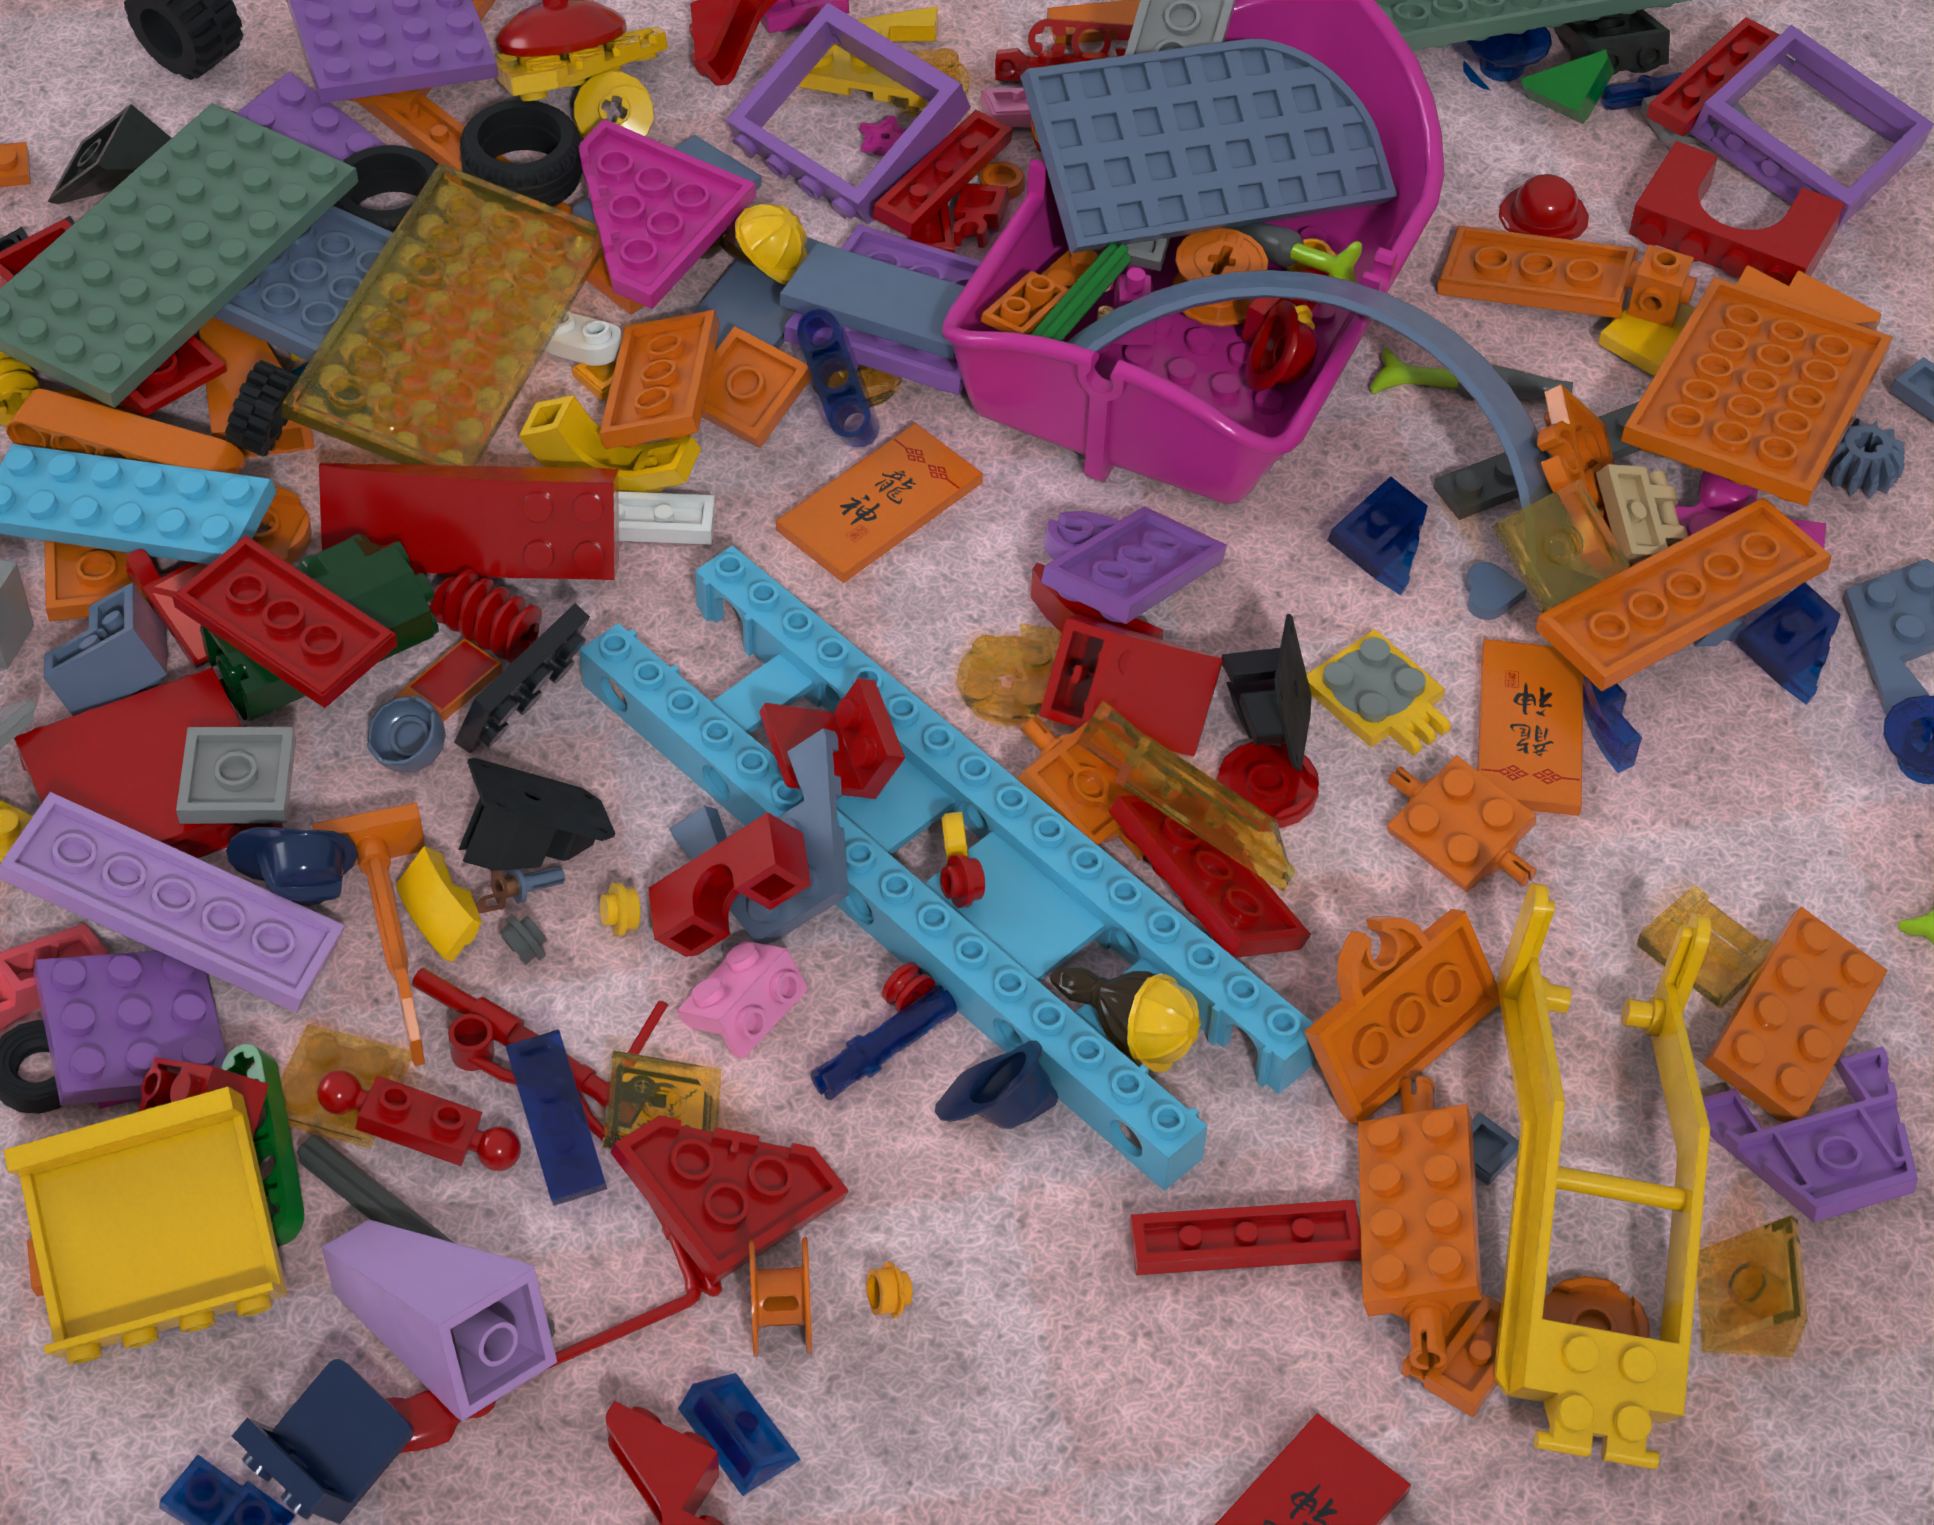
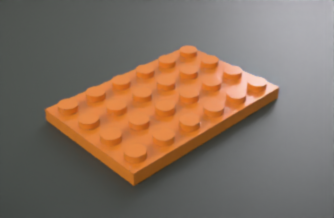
[1621,277,1893,506]

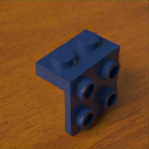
[231,1359,414,1524]

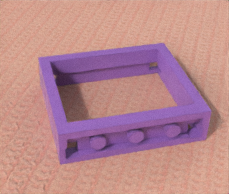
[726,2,971,224]
[1691,24,1934,230]

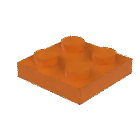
[701,326,814,448]

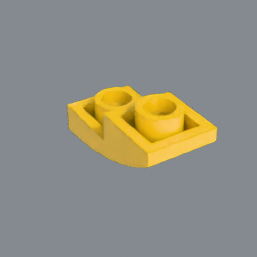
[395,846,482,962]

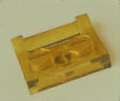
[1637,885,1774,1009]

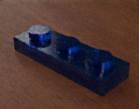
[505,1029,608,1206]

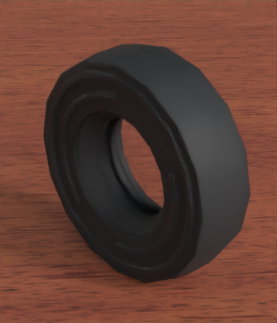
[0,1020,64,1114]

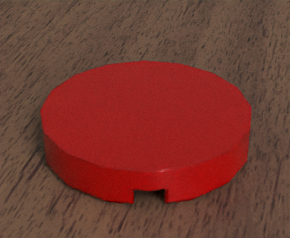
[1216,742,1319,828]

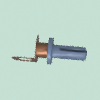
[476,866,565,913]

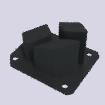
[1221,614,1312,772]
[458,758,616,871]

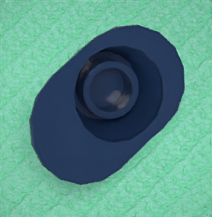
[226,827,358,906]
[935,1040,1058,1129]

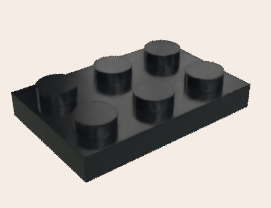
[454,603,590,753]

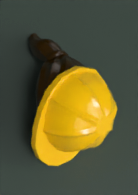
[700,204,808,285]
[1050,967,1202,1073]

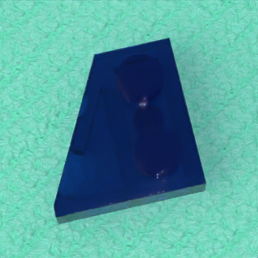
[1327,476,1428,595]
[1734,582,1841,705]

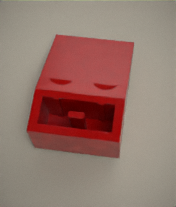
[1039,614,1224,756]

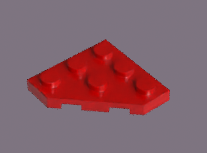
[610,1115,849,1285]

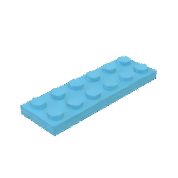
[0,444,277,564]

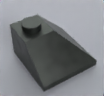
[48,104,171,204]

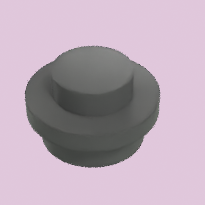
[498,914,547,965]

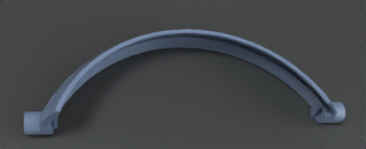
[1067,270,1601,609]

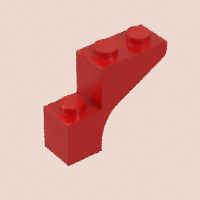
[689,0,778,86]
[606,1401,724,1525]

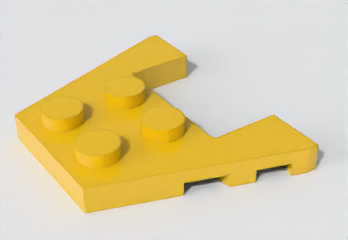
[797,7,939,108]

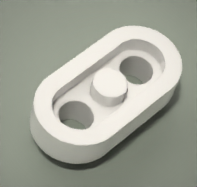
[539,311,622,366]

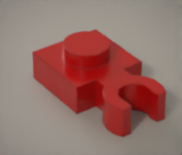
[953,184,1009,248]

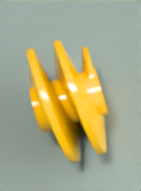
[574,71,654,139]

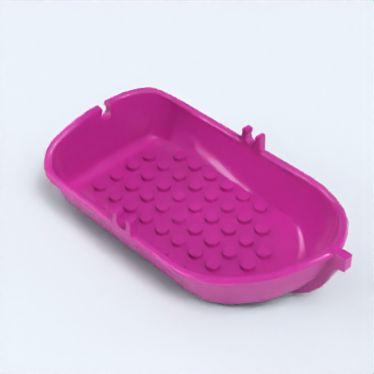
[942,0,1445,504]

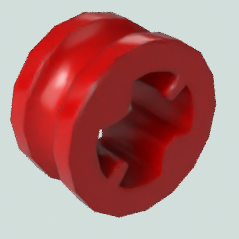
[882,962,935,1017]

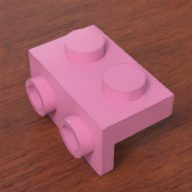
[676,940,808,1058]

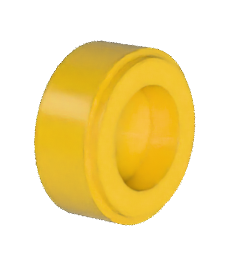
[941,811,969,861]

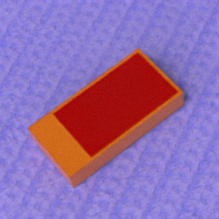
[393,638,502,722]

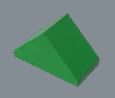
[1521,49,1614,124]

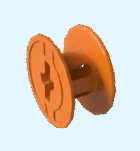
[1172,228,1268,327]
[749,1237,812,1357]

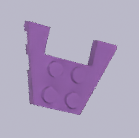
[1703,1046,1918,1222]

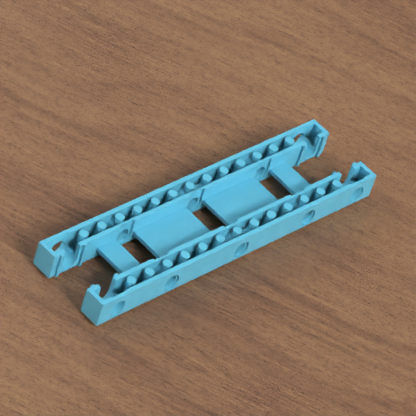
[579,545,1316,1191]

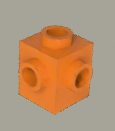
[1625,244,1697,328]

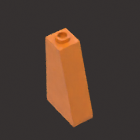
[199,317,314,458]

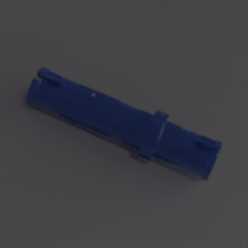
[810,985,957,1100]

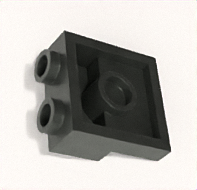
[1555,9,1670,75]

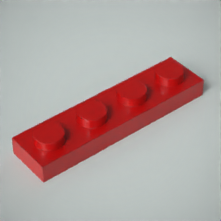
[1646,17,1780,137]
[873,109,1013,238]
[1129,1200,1361,1275]

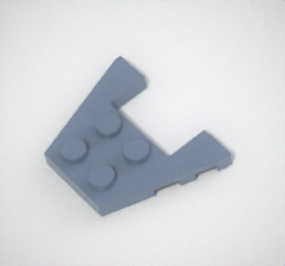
[1843,559,1934,717]
[670,728,849,944]

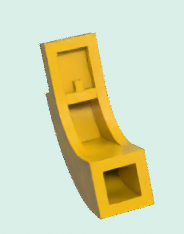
[519,395,701,493]

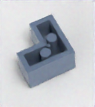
[43,582,167,716]

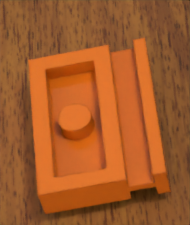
[1401,1294,1501,1418]

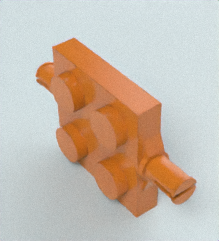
[1017,715,1153,861]
[1387,755,1537,893]

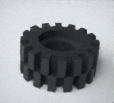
[225,360,300,457]

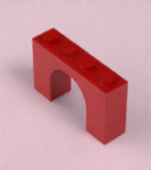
[1629,141,1845,286]

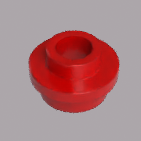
[940,854,985,908]

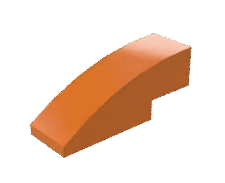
[1737,265,1882,331]

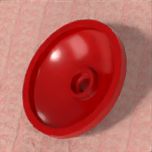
[495,0,627,57]

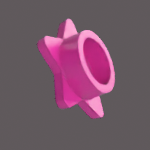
[859,116,906,156]

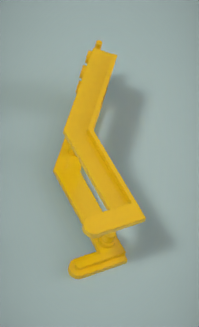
[1494,883,1711,1470]

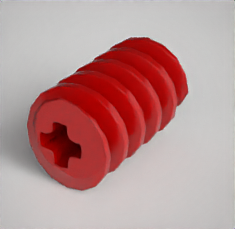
[429,569,542,664]

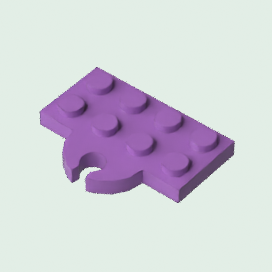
[1041,506,1227,624]

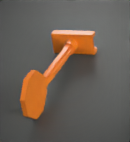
[312,802,425,1066]

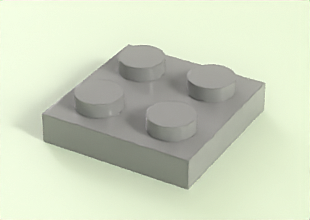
[176,727,296,824]

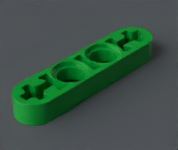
[221,1044,304,1246]

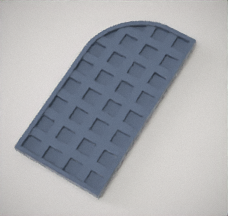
[1020,39,1397,254]

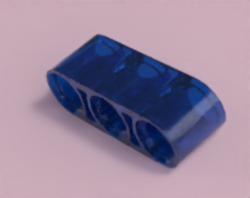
[797,309,880,448]

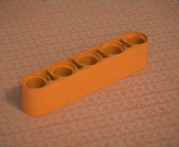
[6,388,246,475]

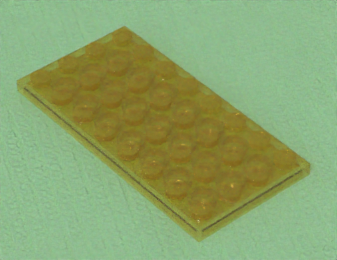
[281,163,603,466]

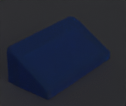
[678,1373,801,1496]

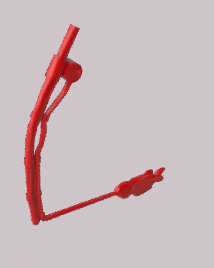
[386,968,723,1453]

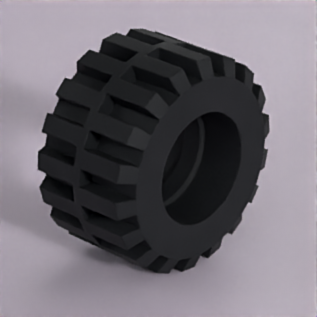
[124,0,243,80]

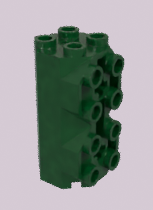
[200,534,439,721]

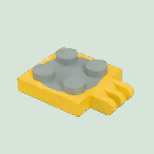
[1307,629,1451,756]

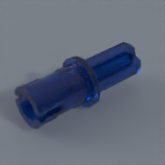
[1601,72,1684,110]

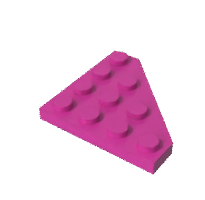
[579,119,756,309]

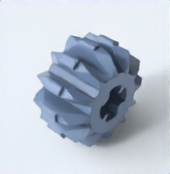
[1824,418,1905,499]

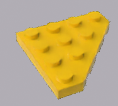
[493,26,668,101]

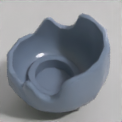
[367,696,446,773]

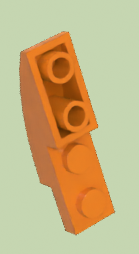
[981,250,1099,335]

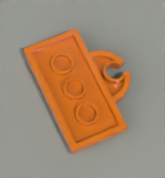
[1537,384,1636,581]
[1304,909,1500,1124]

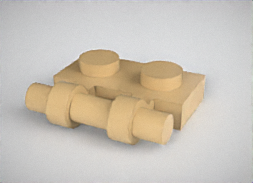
[1596,464,1688,563]

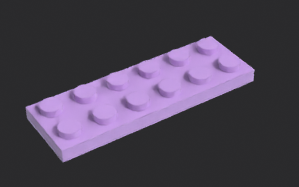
[0,792,345,1013]

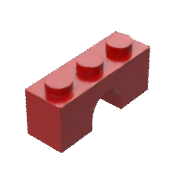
[648,812,811,957]

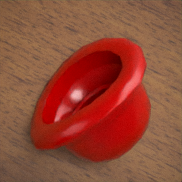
[1499,174,1589,240]
[1245,300,1318,392]

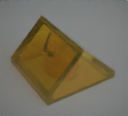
[1697,1215,1808,1358]

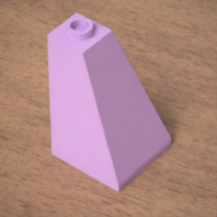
[321,1220,557,1421]

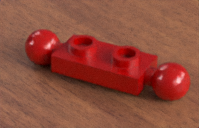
[317,1070,521,1171]

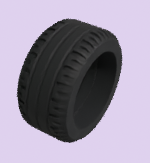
[460,100,582,214]
[333,145,451,249]

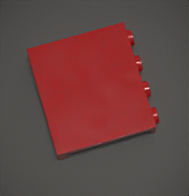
[14,667,283,858]

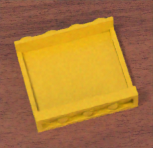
[3,1087,288,1365]

